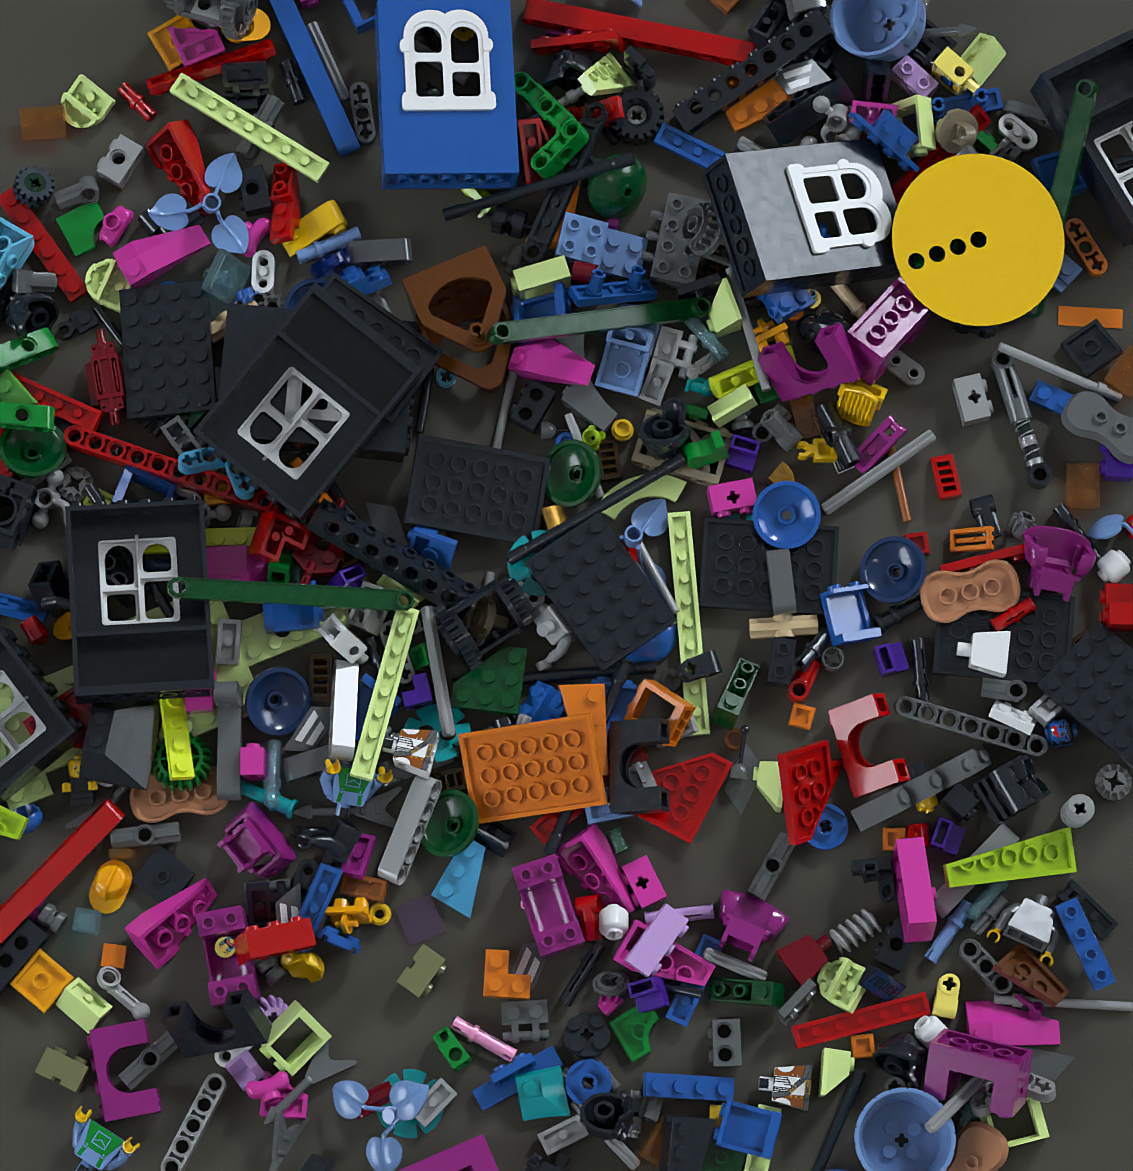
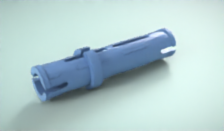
[295,226,362,264]
[924,899,974,964]

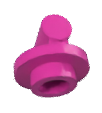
[598,996,624,1017]

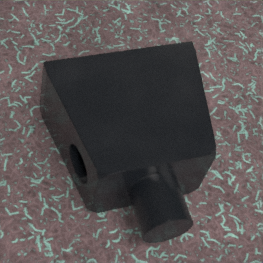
[862,59,892,104]

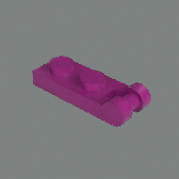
[855,415,908,475]

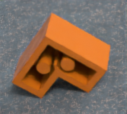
[483,949,531,1000]

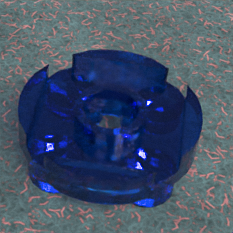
[308,246,352,278]

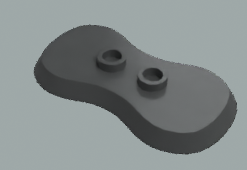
[1061,391,1133,464]

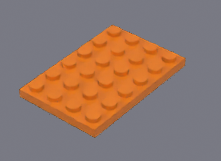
[458,713,607,824]

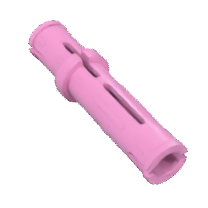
[450,1016,517,1063]

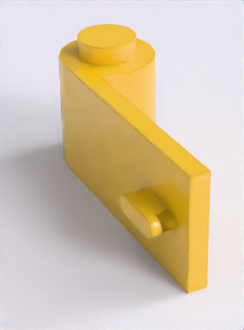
[282,200,348,258]

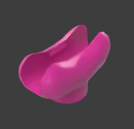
[99,206,134,247]
[244,217,272,257]
[245,1071,289,1105]

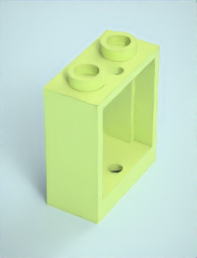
[888,94,936,162]
[510,255,571,301]
[259,1000,332,1076]
[979,1097,1050,1147]

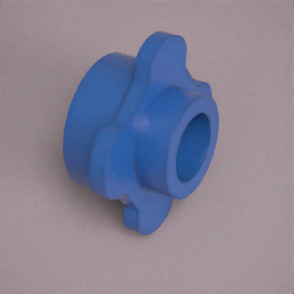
[233,286,259,304]

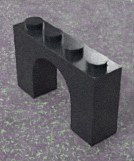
[608,717,670,815]
[161,989,272,1058]

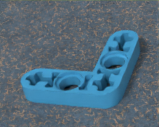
[178,446,255,500]

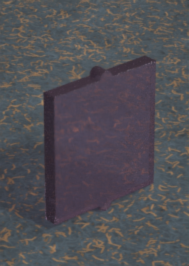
[395,895,445,946]

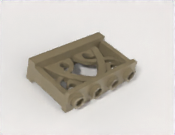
[631,408,733,487]

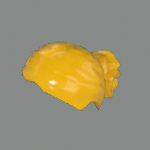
[281,951,325,983]

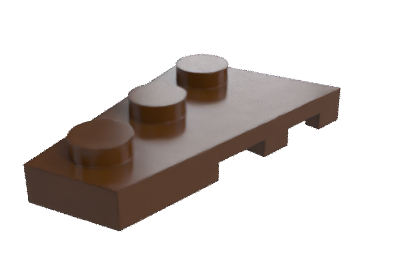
[992,943,1070,1008]

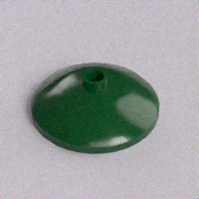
[588,154,647,219]
[0,418,67,478]
[545,439,601,507]
[421,790,479,858]

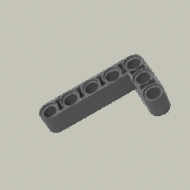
[214,681,243,800]

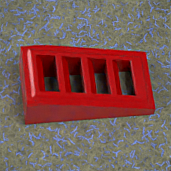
[930,454,962,502]

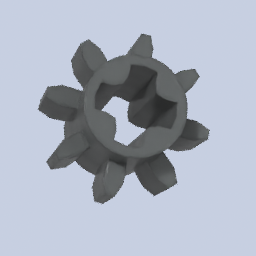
[258,289,284,308]
[1007,511,1037,539]

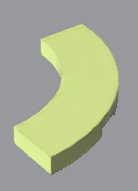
[601,475,687,520]

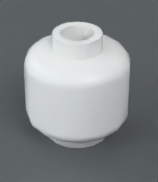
[1097,550,1131,583]
[599,904,629,940]
[914,1015,948,1050]

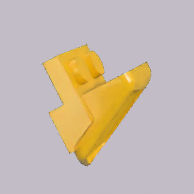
[836,378,888,427]

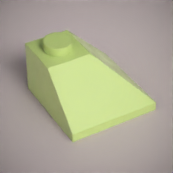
[706,277,742,338]
[753,761,783,813]
[818,1048,855,1097]

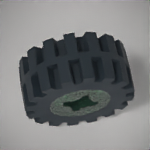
[13,165,55,208]

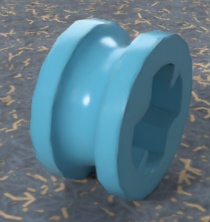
[436,368,456,388]

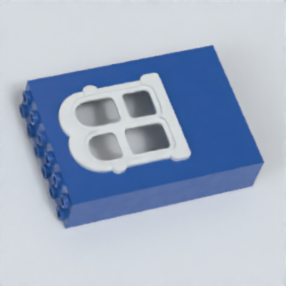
[374,0,519,190]

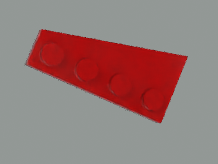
[531,29,627,55]

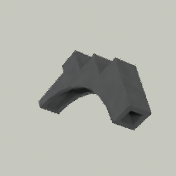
[552,305,618,434]
[850,744,992,831]

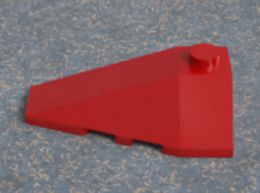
[144,119,210,207]

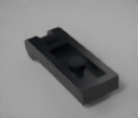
[1056,879,1118,941]

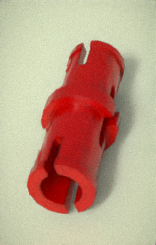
[117,82,157,122]
[990,597,1037,632]

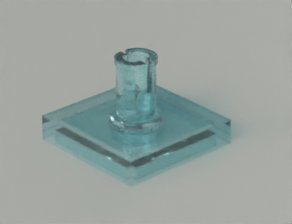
[201,248,252,306]

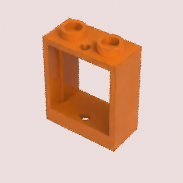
[624,679,696,747]

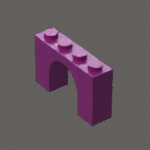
[757,323,865,402]
[87,1019,163,1123]

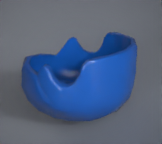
[14,803,43,834]

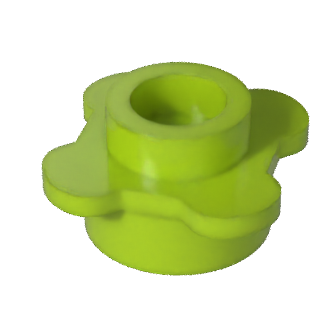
[582,425,606,451]

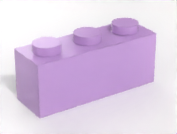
[623,904,689,977]

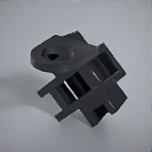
[851,857,896,902]

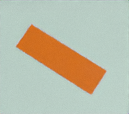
[1058,306,1123,329]

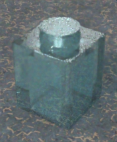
[72,907,102,936]

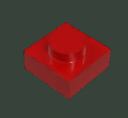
[907,823,929,847]

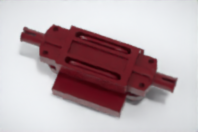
[84,329,126,426]

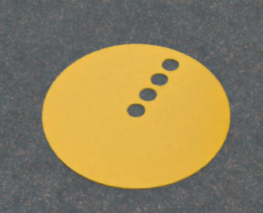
[892,154,1065,326]

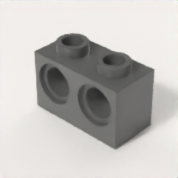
[707,1019,742,1068]

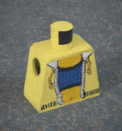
[931,46,981,97]

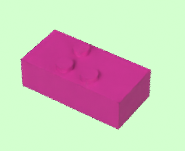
[892,837,937,943]

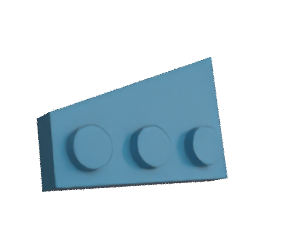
[431,840,486,919]

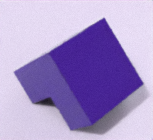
[725,434,761,474]
[328,563,368,588]
[873,642,909,678]
[401,672,434,711]
[928,817,966,857]
[627,976,670,1013]

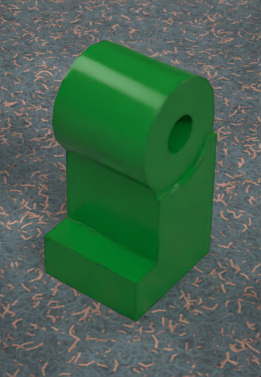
[682,430,729,468]
[267,551,293,583]
[431,1026,473,1073]

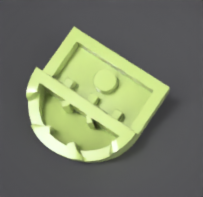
[61,74,116,128]
[85,259,132,313]
[817,957,866,1014]

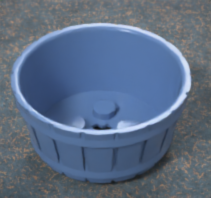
[830,0,926,62]
[854,1088,956,1171]

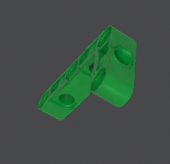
[514,72,589,179]
[0,328,59,374]
[0,402,55,432]

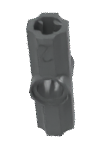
[236,94,285,161]
[110,822,181,850]
[747,831,795,901]
[118,1031,179,1090]

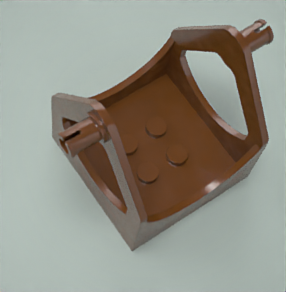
[402,245,513,394]

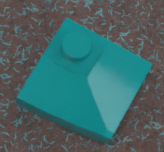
[514,1065,570,1121]

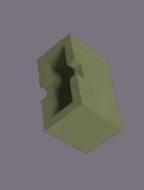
[396,944,447,999]
[35,1045,91,1093]

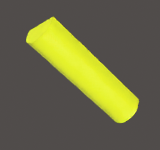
[708,344,796,399]

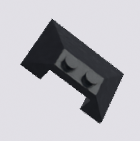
[747,0,841,72]
[79,700,162,791]

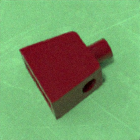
[775,934,833,987]

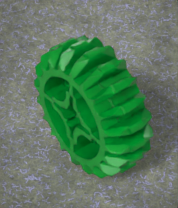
[152,732,213,793]

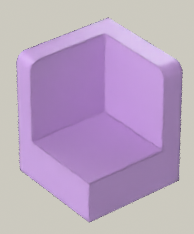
[225,1049,266,1091]

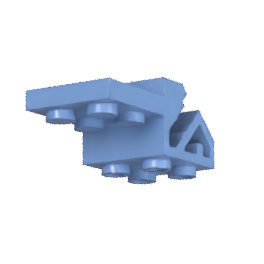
[554,212,648,280]
[595,303,662,397]

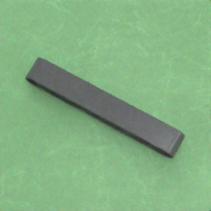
[893,696,1047,756]

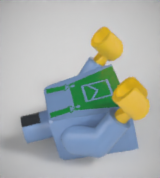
[320,759,393,817]
[72,1106,140,1171]

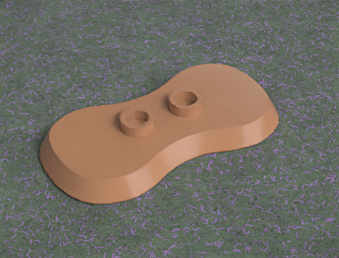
[920,560,1020,623]
[130,766,229,823]
[945,1121,1009,1171]

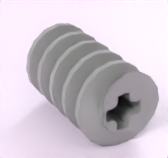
[1060,794,1095,828]
[829,909,882,955]

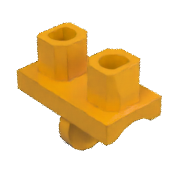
[753,318,790,353]
[325,897,372,934]

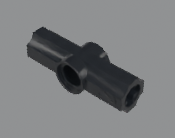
[814,401,862,469]

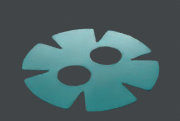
[507,530,560,596]
[404,704,471,762]
[376,1069,444,1138]

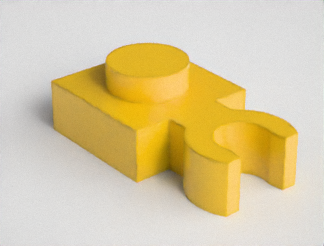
[796,438,837,463]

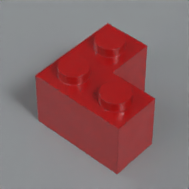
[247,511,311,563]
[1099,583,1133,632]

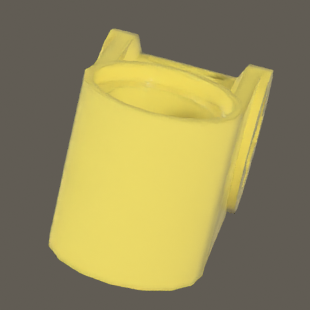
[932,974,960,1019]

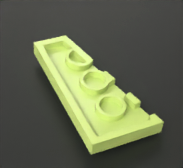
[578,52,636,96]

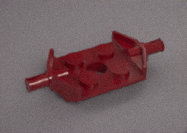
[292,497,347,585]

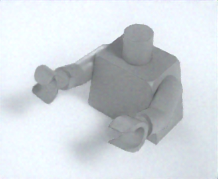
[512,603,577,671]

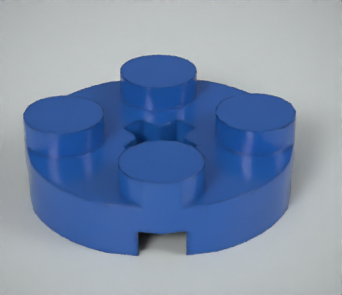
[807,804,848,850]
[316,926,362,955]
[565,1059,613,1105]

